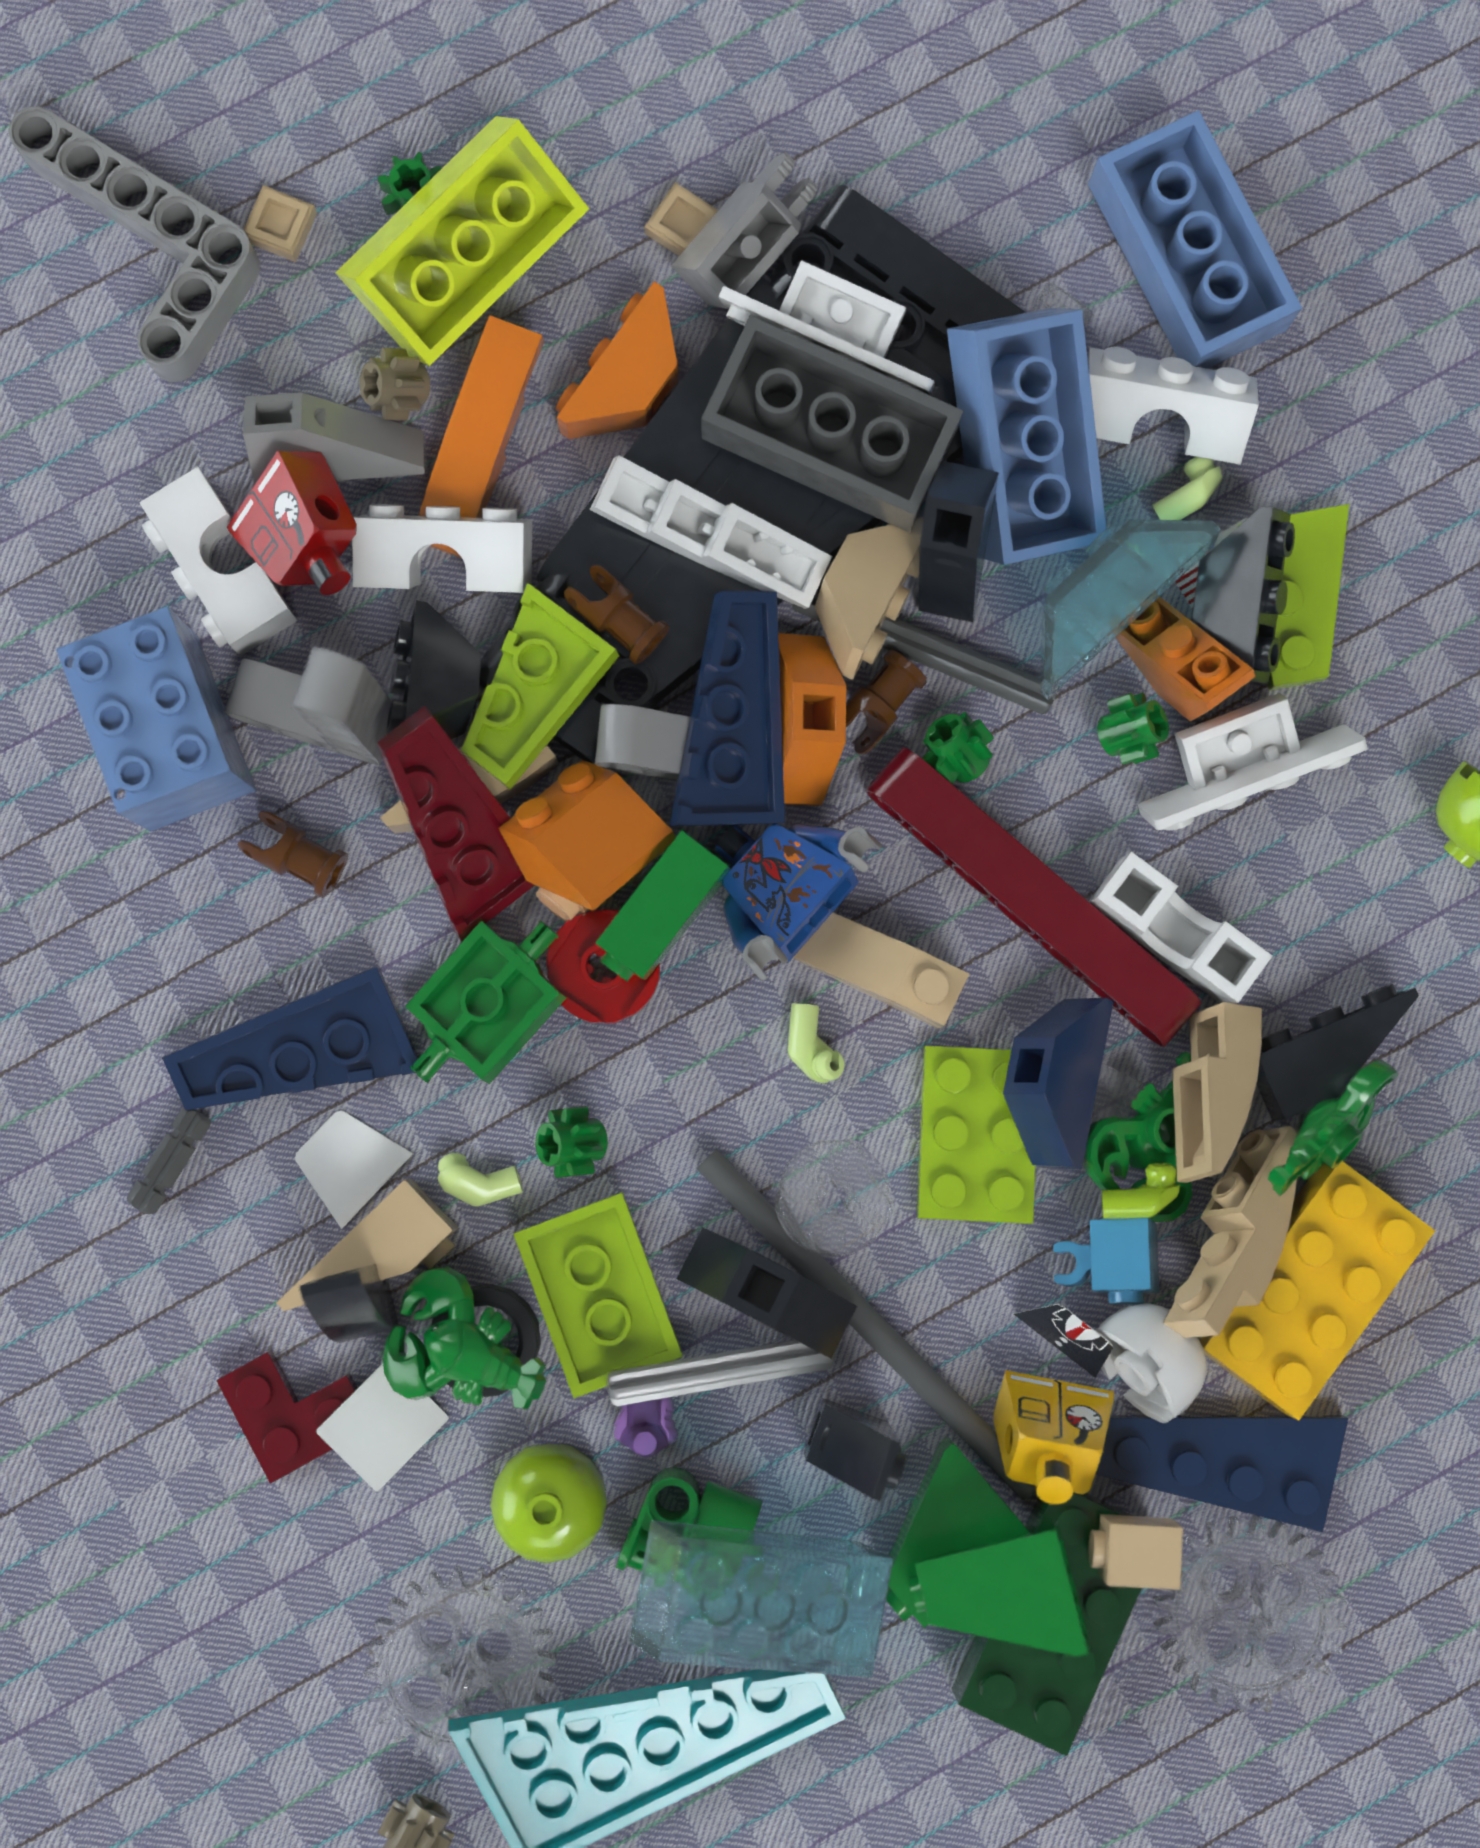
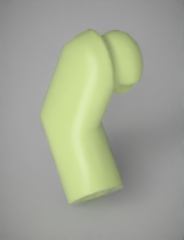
[1152,457,1222,528]
[787,1003,845,1083]
[438,1153,524,1207]

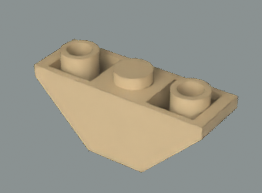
[815,517,924,680]

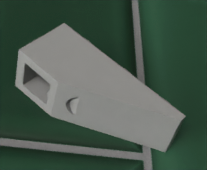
[243,392,425,484]

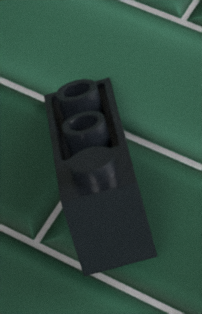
[918,461,999,622]
[1256,983,1419,1120]
[804,1398,906,1502]

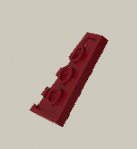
[377,706,535,942]

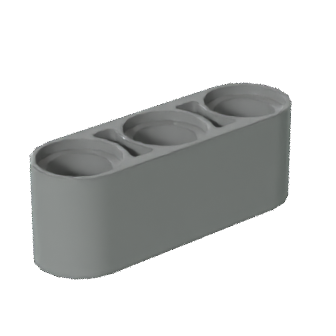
[595,704,691,781]

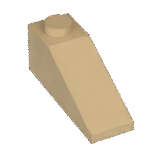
[793,913,969,1029]
[276,1179,459,1311]

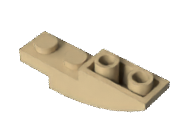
[1163,1126,1297,1338]

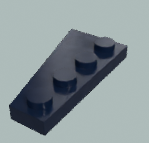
[670,591,785,826]
[162,965,419,1110]
[1096,1415,1349,1532]

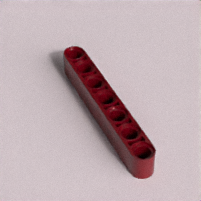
[865,747,1202,1048]

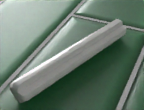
[607,1340,835,1406]

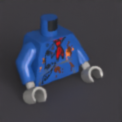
[715,823,882,981]

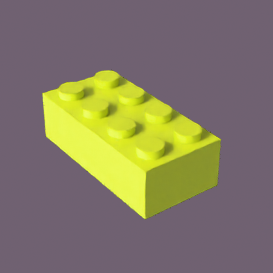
[335,116,590,366]

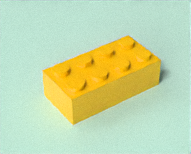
[1199,1161,1436,1421]

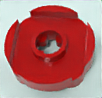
[547,910,660,1024]

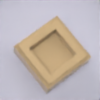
[644,182,718,256]
[244,185,317,262]

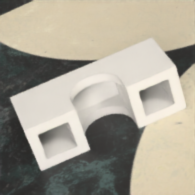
[1088,347,1259,464]
[139,467,298,656]
[352,504,532,593]
[1089,851,1273,1004]

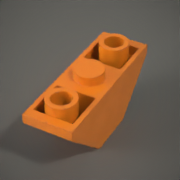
[556,281,678,439]
[1108,591,1256,721]
[778,633,846,806]

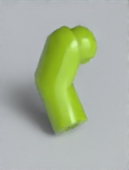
[1102,1163,1180,1219]

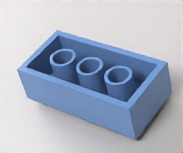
[1088,110,1302,369]
[947,308,1108,565]

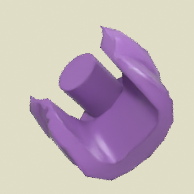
[614,1397,678,1458]

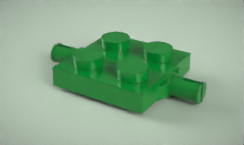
[405,920,567,1084]

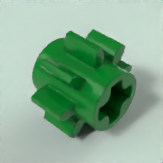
[377,152,442,215]
[1097,693,1169,764]
[922,712,994,784]
[535,1106,608,1178]

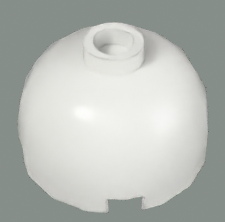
[1096,1303,1207,1423]

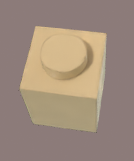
[1089,1514,1183,1590]

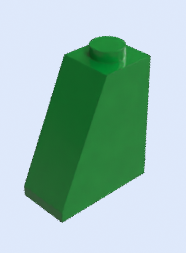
[596,830,730,982]
[881,1436,1031,1628]
[909,1527,1091,1657]

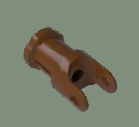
[564,565,670,665]
[846,649,927,755]
[237,810,348,898]

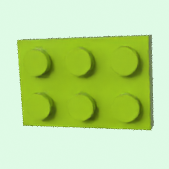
[916,1046,1035,1224]
[513,1192,683,1399]

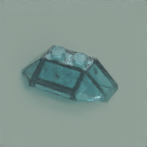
[1040,519,1221,700]

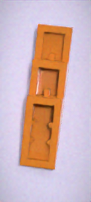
[418,315,544,559]

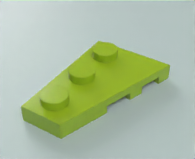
[1237,504,1350,691]
[462,583,619,790]

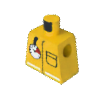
[993,1370,1114,1504]

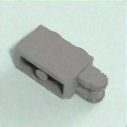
[671,152,818,309]

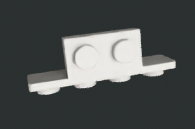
[718,260,934,395]
[1138,693,1368,830]

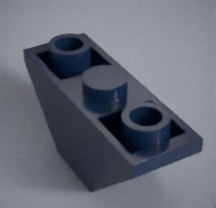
[1003,998,1114,1170]

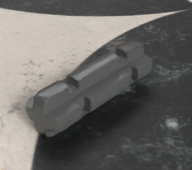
[127,1108,211,1215]

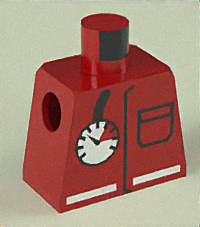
[227,451,357,595]

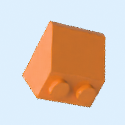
[499,760,676,911]

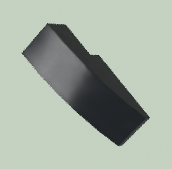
[299,1264,399,1343]

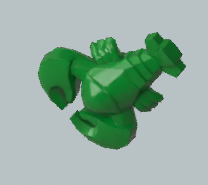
[1083,1052,1192,1222]
[1267,1060,1398,1196]
[382,1267,546,1409]

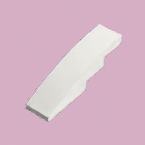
[590,455,832,609]

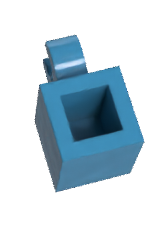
[1053,1218,1160,1305]

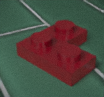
[216,1350,358,1484]

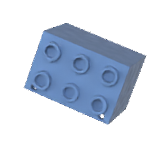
[56,606,257,832]

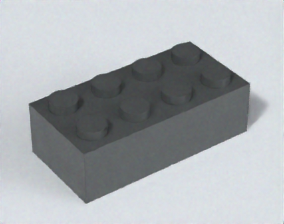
[701,315,963,533]

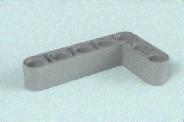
[9,106,260,382]
[224,648,392,765]

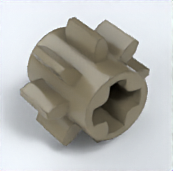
[359,348,430,420]
[378,1794,455,1848]

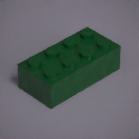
[951,1493,1142,1757]

